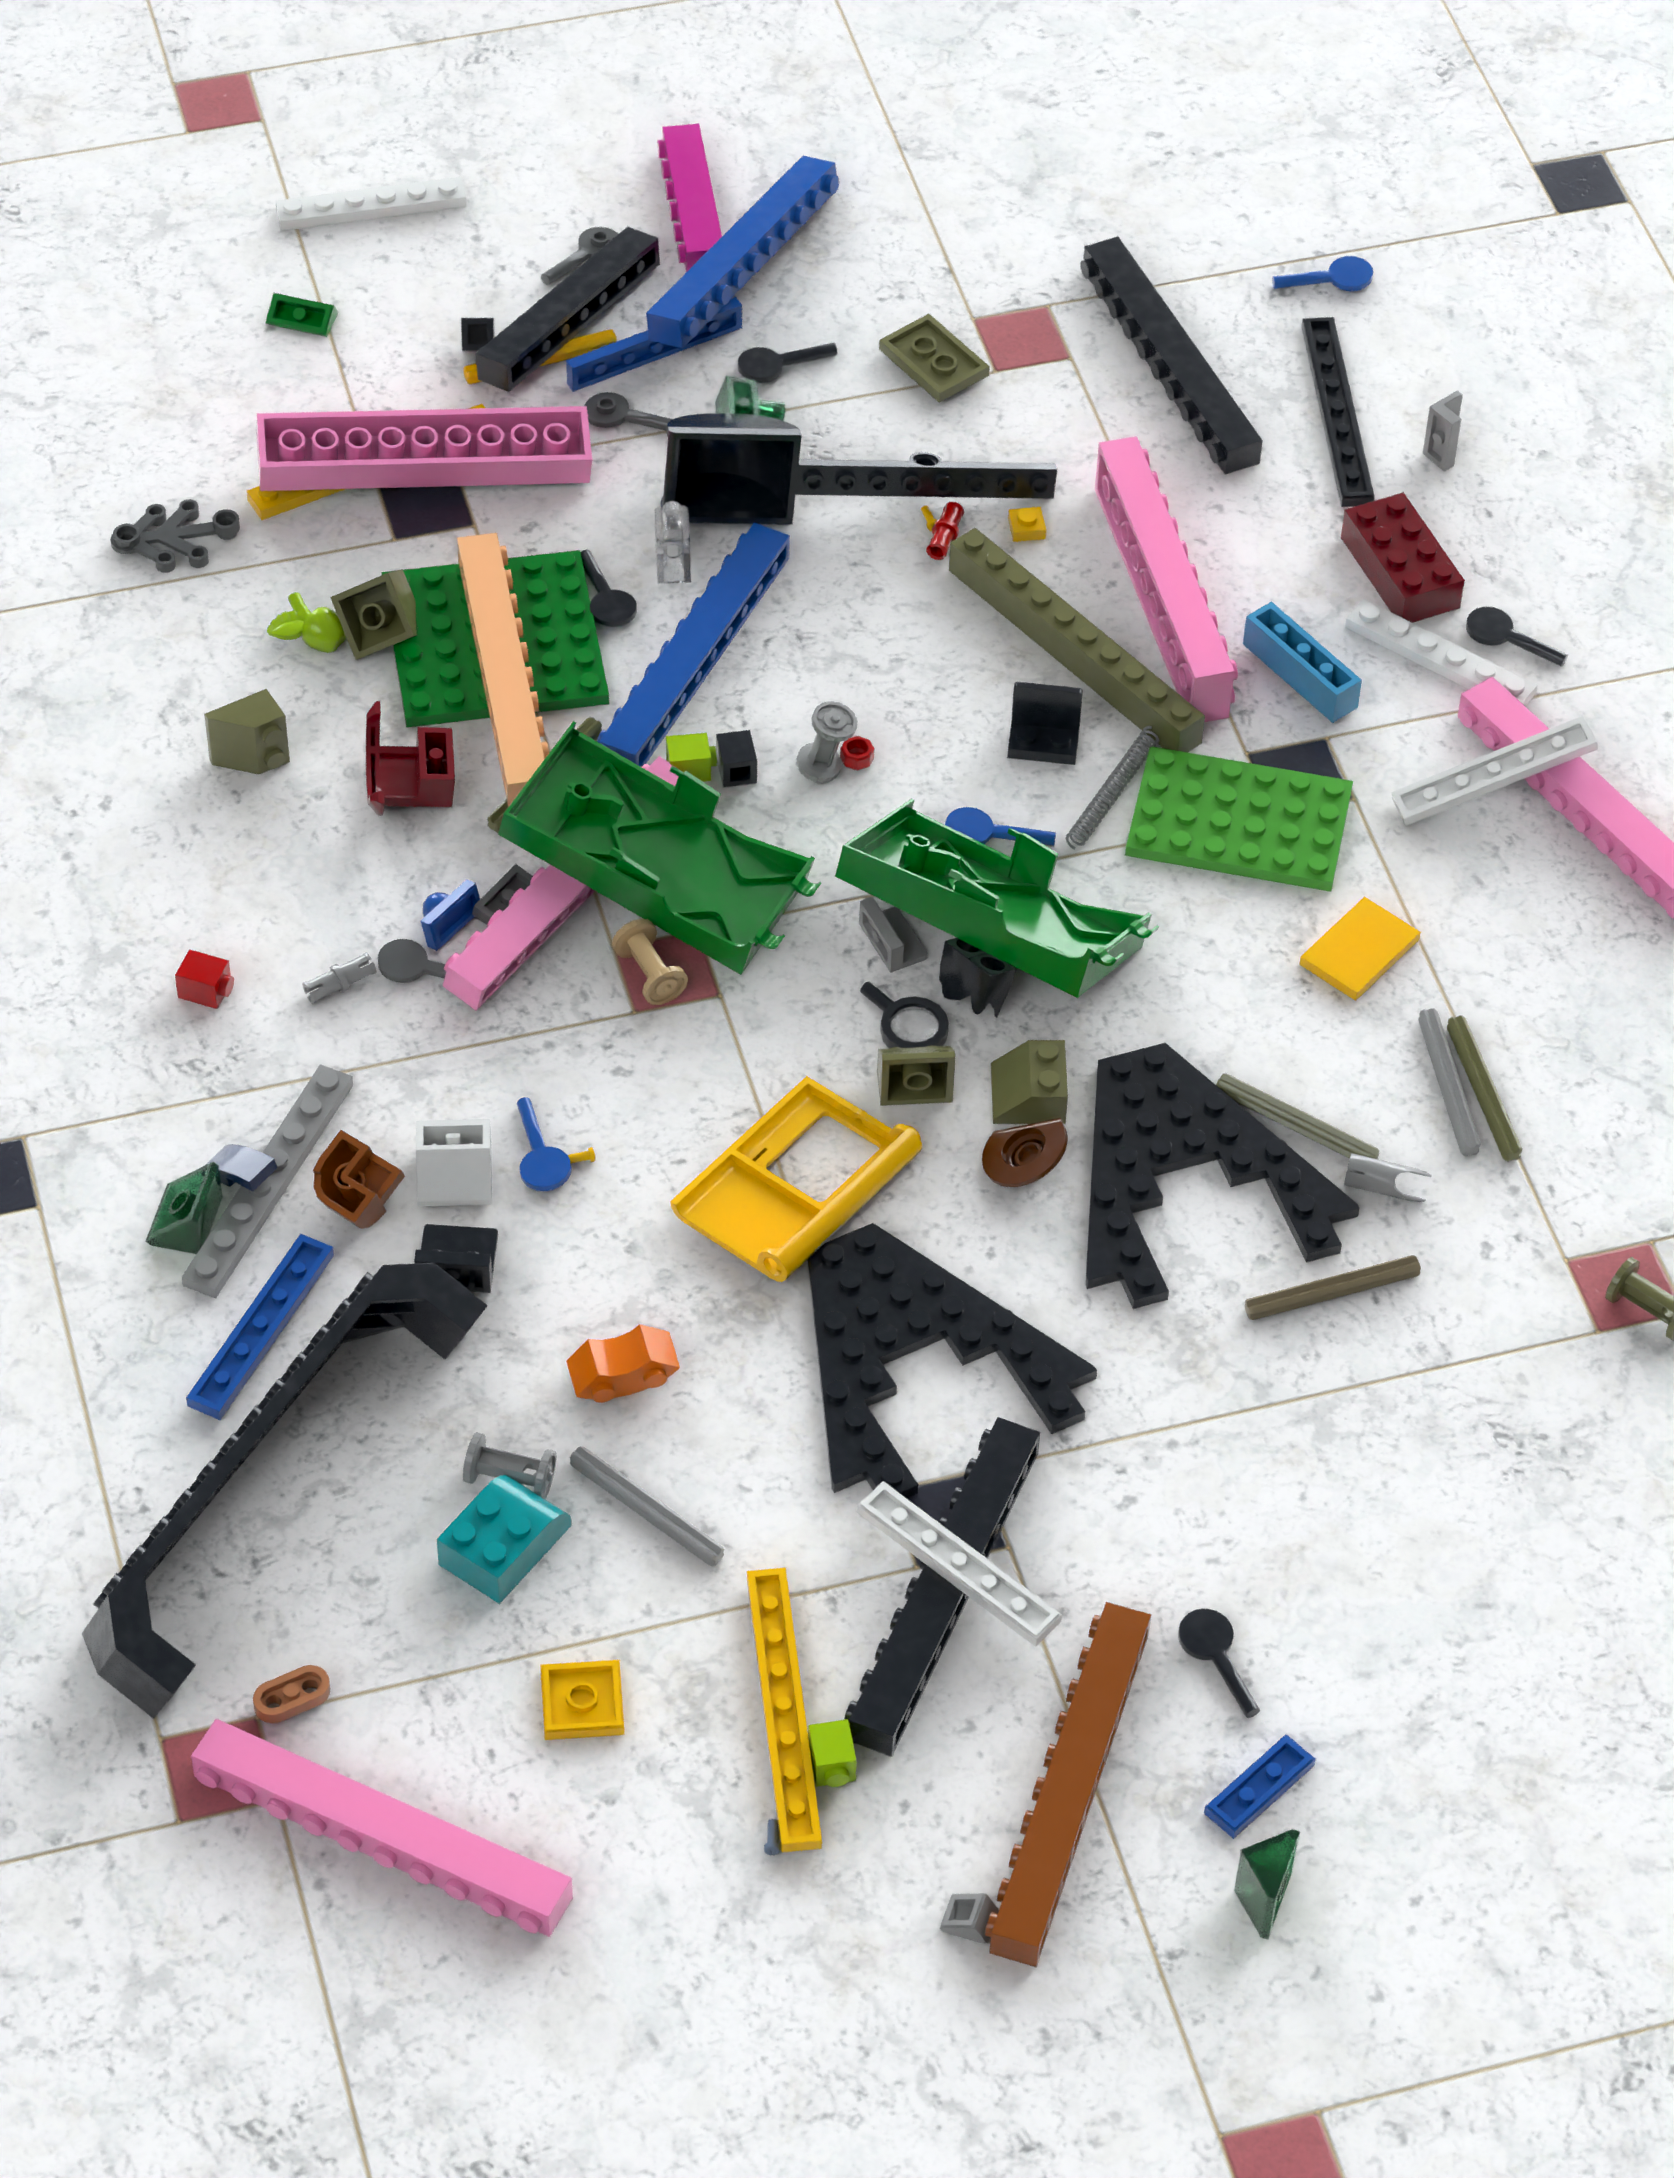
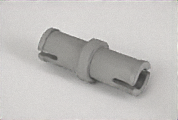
[302,952,376,1004]

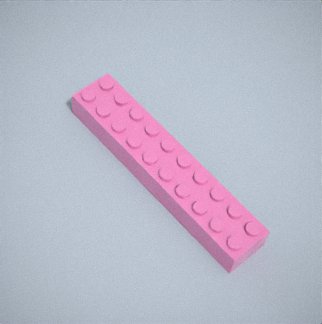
[257,406,592,491]
[1095,436,1238,722]

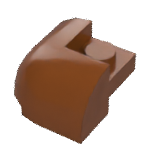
[313,1130,405,1229]

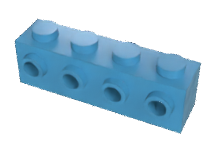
[1243,601,1362,723]

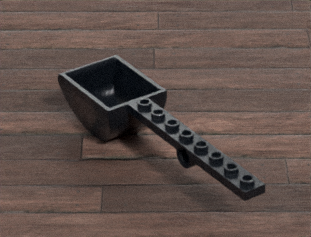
[660,413,1058,524]

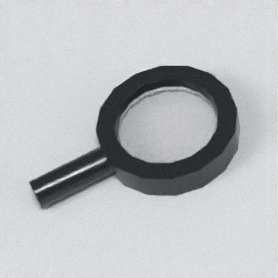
[860,981,949,1049]

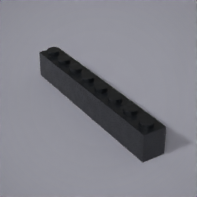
[475,226,660,392]

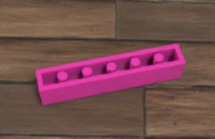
[657,124,722,272]

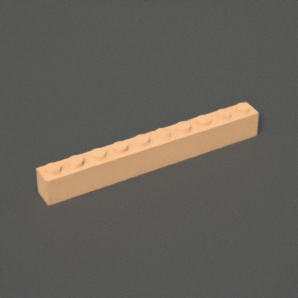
[457,533,549,807]

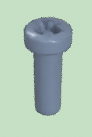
[764,1819,780,1855]

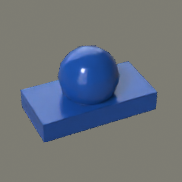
[420,879,480,951]

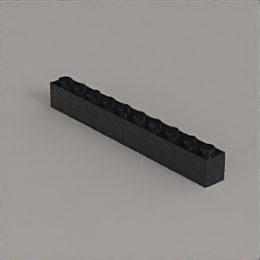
[1080,236,1263,475]
[844,1417,1040,1757]

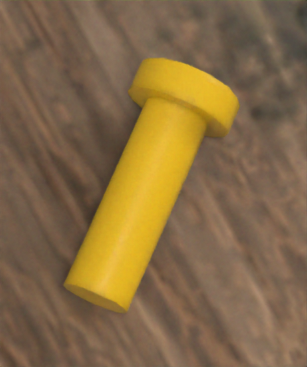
[921,505,937,531]
[568,1147,596,1164]

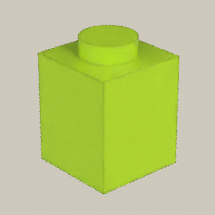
[666,733,717,782]
[808,1719,857,1787]

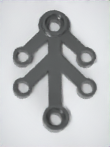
[110,499,240,573]

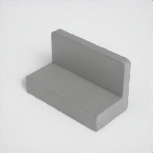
[1423,391,1463,472]
[859,896,927,973]

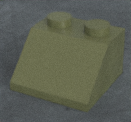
[330,569,416,660]
[204,689,290,775]
[991,1040,1068,1124]
[877,1046,955,1106]

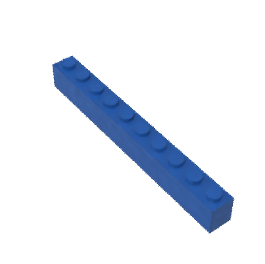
[646,156,839,348]
[597,522,790,767]

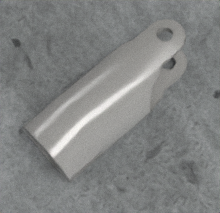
[1344,1153,1432,1202]

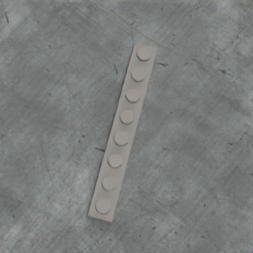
[182,1064,353,1298]

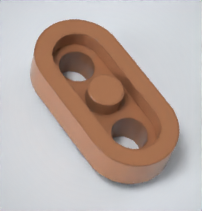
[253,1665,330,1723]

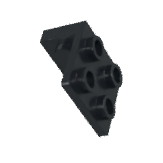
[1007,682,1083,765]
[414,1224,498,1293]

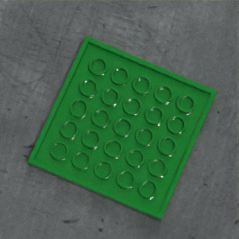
[381,550,609,728]

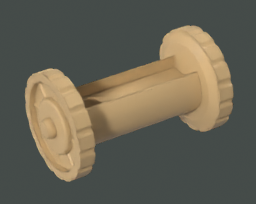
[612,919,688,1005]

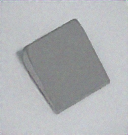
[940,1893,999,1943]

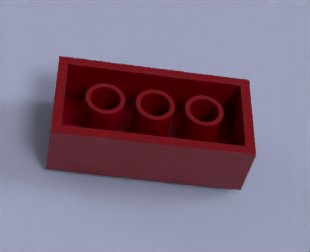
[1341,492,1465,623]

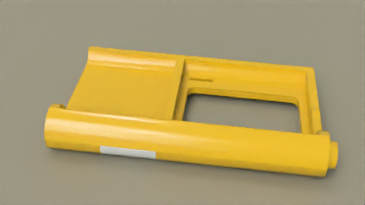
[670,1076,922,1282]

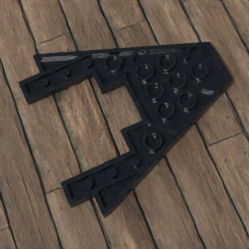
[1085,1043,1360,1309]
[807,1223,1097,1498]

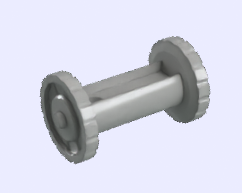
[796,701,858,783]
[463,1432,557,1499]

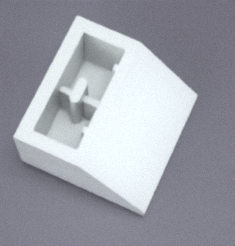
[416,1119,492,1206]

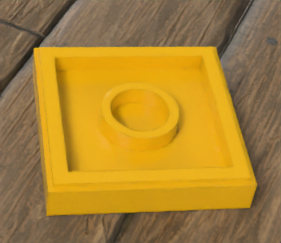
[540,1660,625,1740]

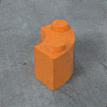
[566,1324,680,1403]

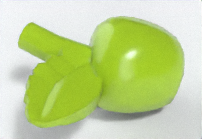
[267,592,346,653]

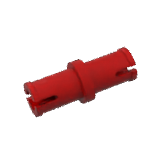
[926,502,964,560]

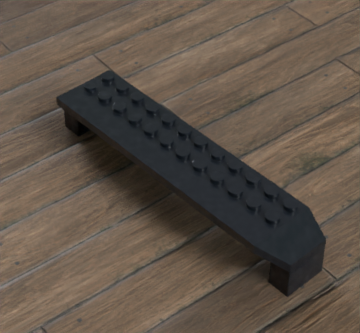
[81,1263,488,1719]

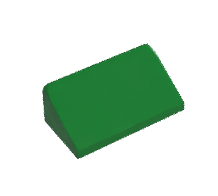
[265,292,338,337]

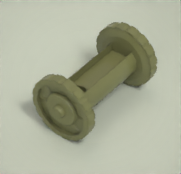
[1605,1257,1674,1341]

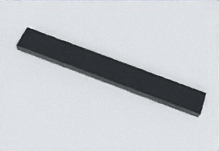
[1301,317,1375,507]

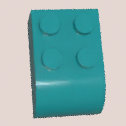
[436,1475,572,1604]

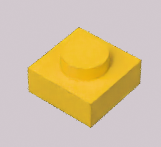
[1008,506,1046,542]

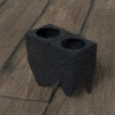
[939,938,1016,1018]

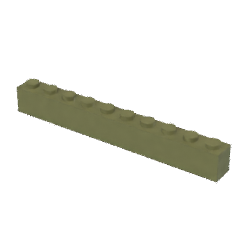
[949,528,1205,752]

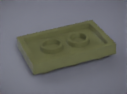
[879,314,990,403]

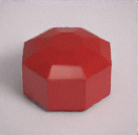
[840,736,875,770]

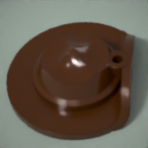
[982,1118,1068,1187]

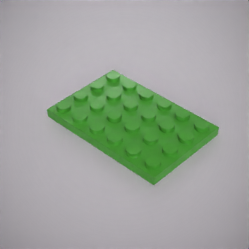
[1125,746,1353,892]

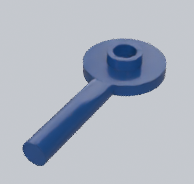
[1272,256,1373,291]
[945,807,1056,846]
[517,1097,572,1191]

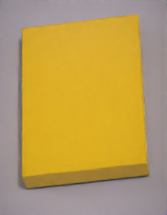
[1299,896,1421,1001]

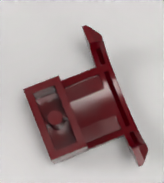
[365,701,455,816]

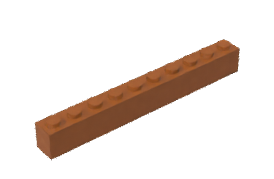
[985,1602,1151,1968]

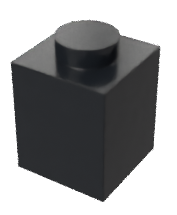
[461,318,495,352]
[716,730,757,788]

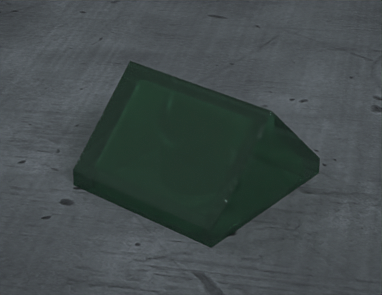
[145,1162,223,1254]
[1234,1829,1300,1940]

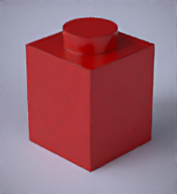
[175,949,234,1009]

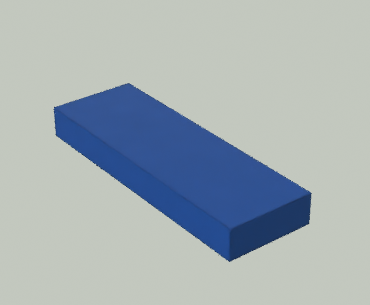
[1204,1734,1316,1839]

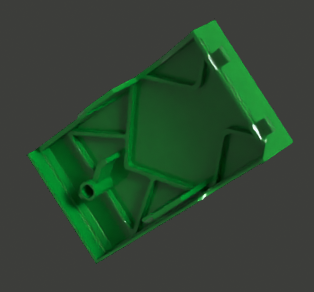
[498,721,821,975]
[835,799,1159,998]

